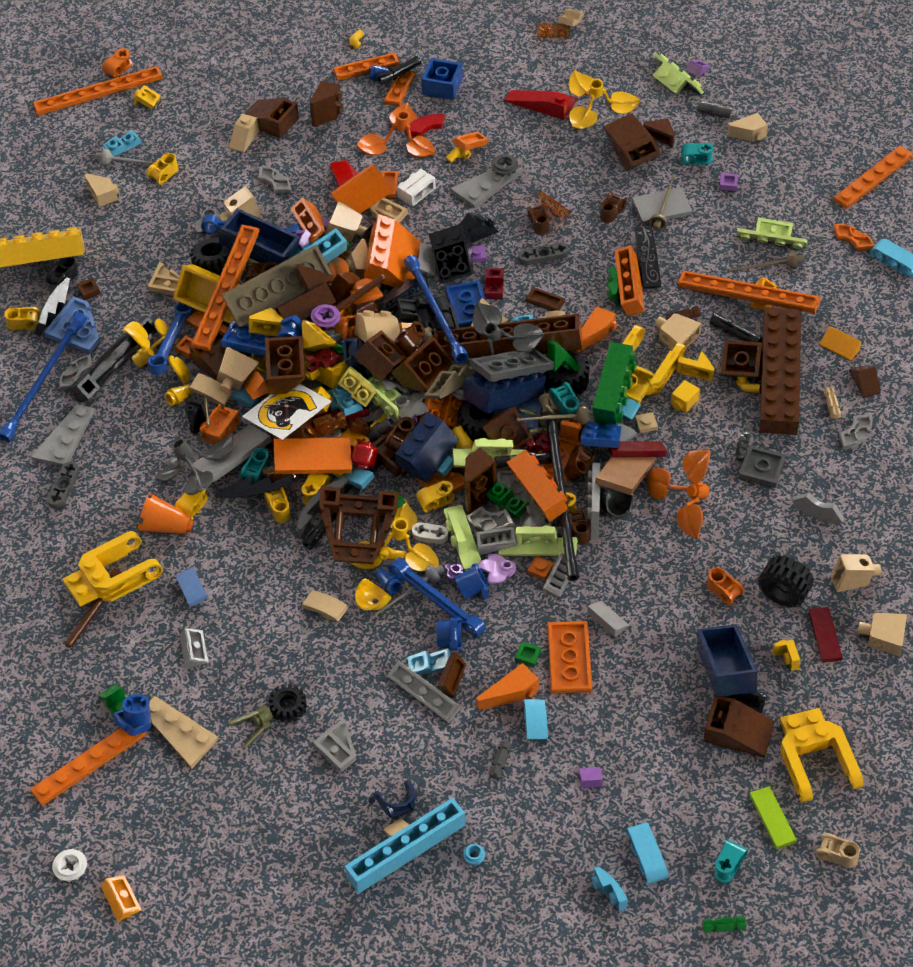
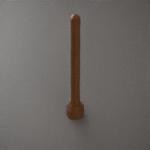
[310,274,386,329]
[65,569,123,648]

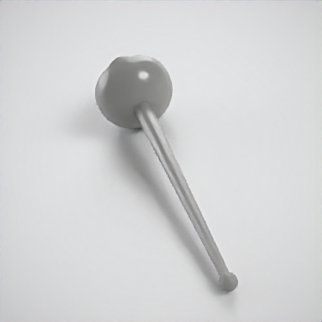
[95,148,155,166]
[374,564,445,616]

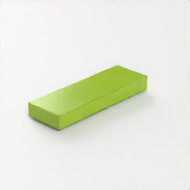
[750,786,797,850]

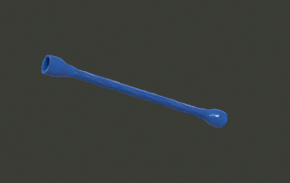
[404,255,469,364]
[0,312,87,443]

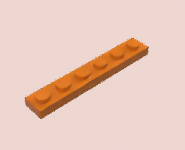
[833,145,913,209]
[30,728,147,806]

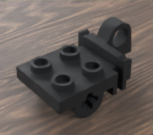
[394,296,459,336]

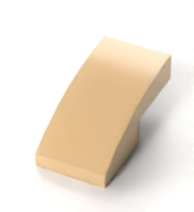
[558,9,585,26]
[190,373,233,407]
[302,590,349,622]

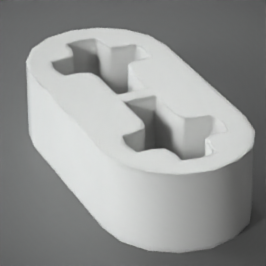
[412,523,448,544]

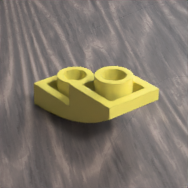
[338,368,377,407]

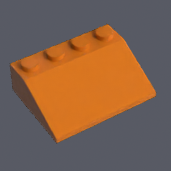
[363,214,422,287]

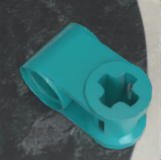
[681,143,714,165]
[549,382,579,420]
[240,448,271,482]
[714,840,748,883]

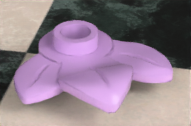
[478,554,516,584]

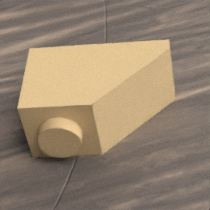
[727,113,768,141]
[229,114,259,153]
[84,174,119,207]
[346,239,368,278]

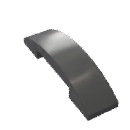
[297,477,350,539]

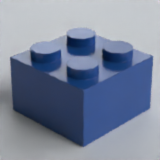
[421,58,463,100]

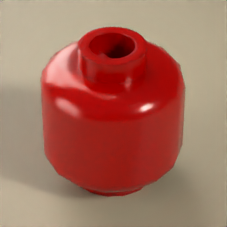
[351,441,378,470]

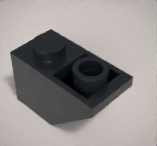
[460,212,499,242]

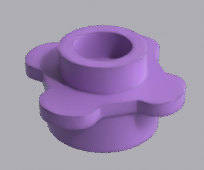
[444,564,463,582]

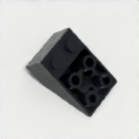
[429,224,473,284]

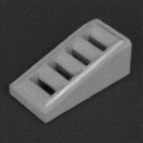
[476,526,517,555]
[542,553,578,598]

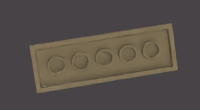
[221,244,334,328]

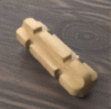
[824,387,841,419]

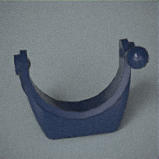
[338,338,360,372]
[368,780,415,819]

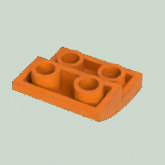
[419,394,464,428]

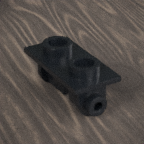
[185,399,206,433]
[726,692,767,713]

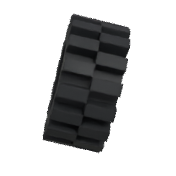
[269,684,307,723]

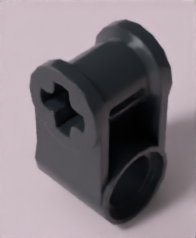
[46,257,78,286]

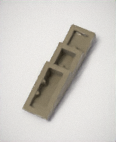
[424,358,476,399]

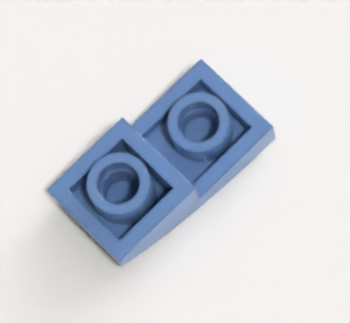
[175,567,208,607]

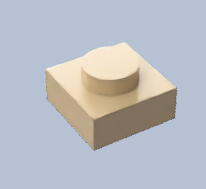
[635,412,658,433]

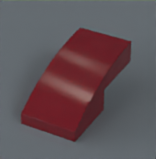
[485,268,504,300]

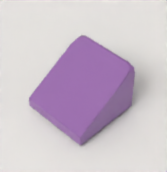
[686,60,710,77]
[579,767,603,788]

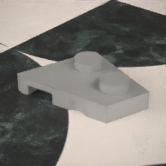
[313,718,357,772]

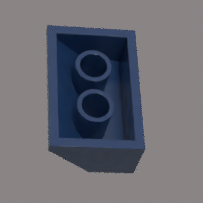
[395,412,459,483]

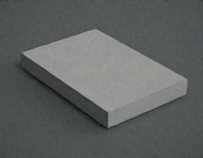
[632,187,692,225]

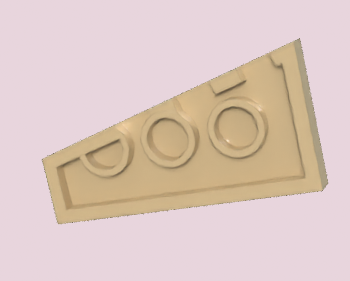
[149,696,218,769]

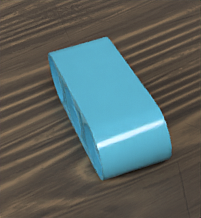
[870,239,913,278]
[626,822,668,885]

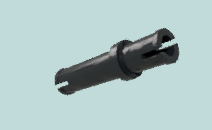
[376,56,421,85]
[710,313,762,342]
[494,452,552,469]

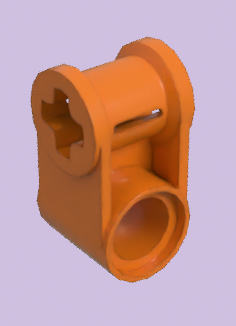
[102,48,132,78]
[707,567,745,606]

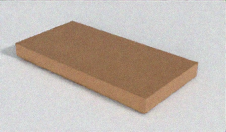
[595,457,656,495]

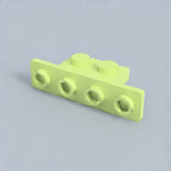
[653,52,704,94]
[737,217,807,249]
[348,366,401,421]
[452,438,524,468]
[444,505,481,571]
[498,526,578,556]

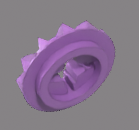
[311,304,340,329]

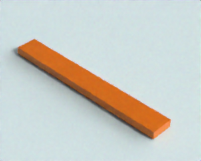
[33,66,163,116]
[192,225,260,352]
[677,270,821,314]

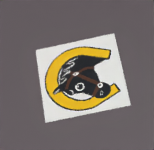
[242,384,332,440]

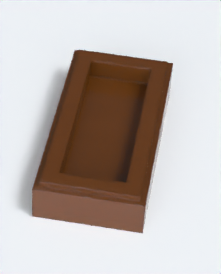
[525,287,565,311]
[437,653,467,698]

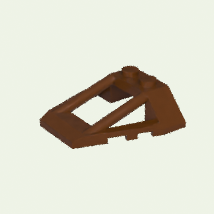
[319,486,399,564]

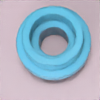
[463,844,485,865]

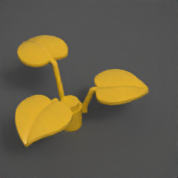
[569,70,640,129]
[123,318,190,385]
[351,499,439,572]

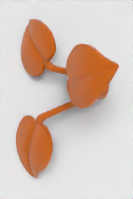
[357,102,435,157]
[301,257,383,322]
[646,450,710,539]

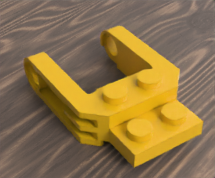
[622,325,686,404]
[62,531,163,607]
[779,708,864,802]

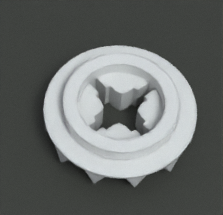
[52,849,88,883]

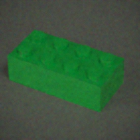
[592,342,637,426]

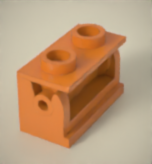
[200,403,240,445]

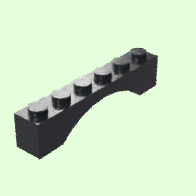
[68,316,158,402]

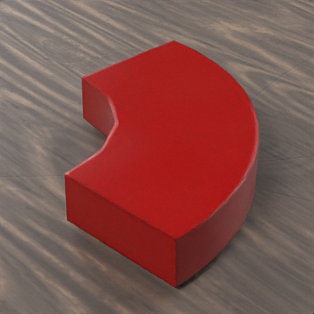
[405,114,446,137]

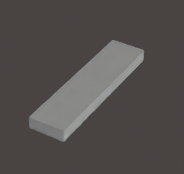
[387,660,462,723]

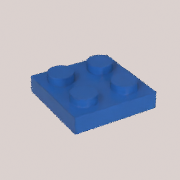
[581,422,622,448]

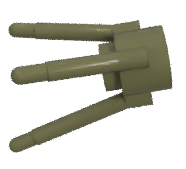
[519,404,560,433]
[227,705,273,749]

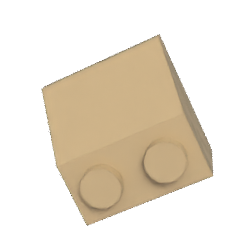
[354,310,400,345]

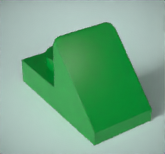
[547,340,581,372]
[98,684,126,719]

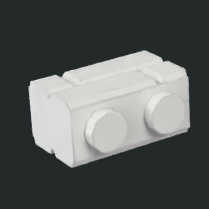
[397,169,436,207]

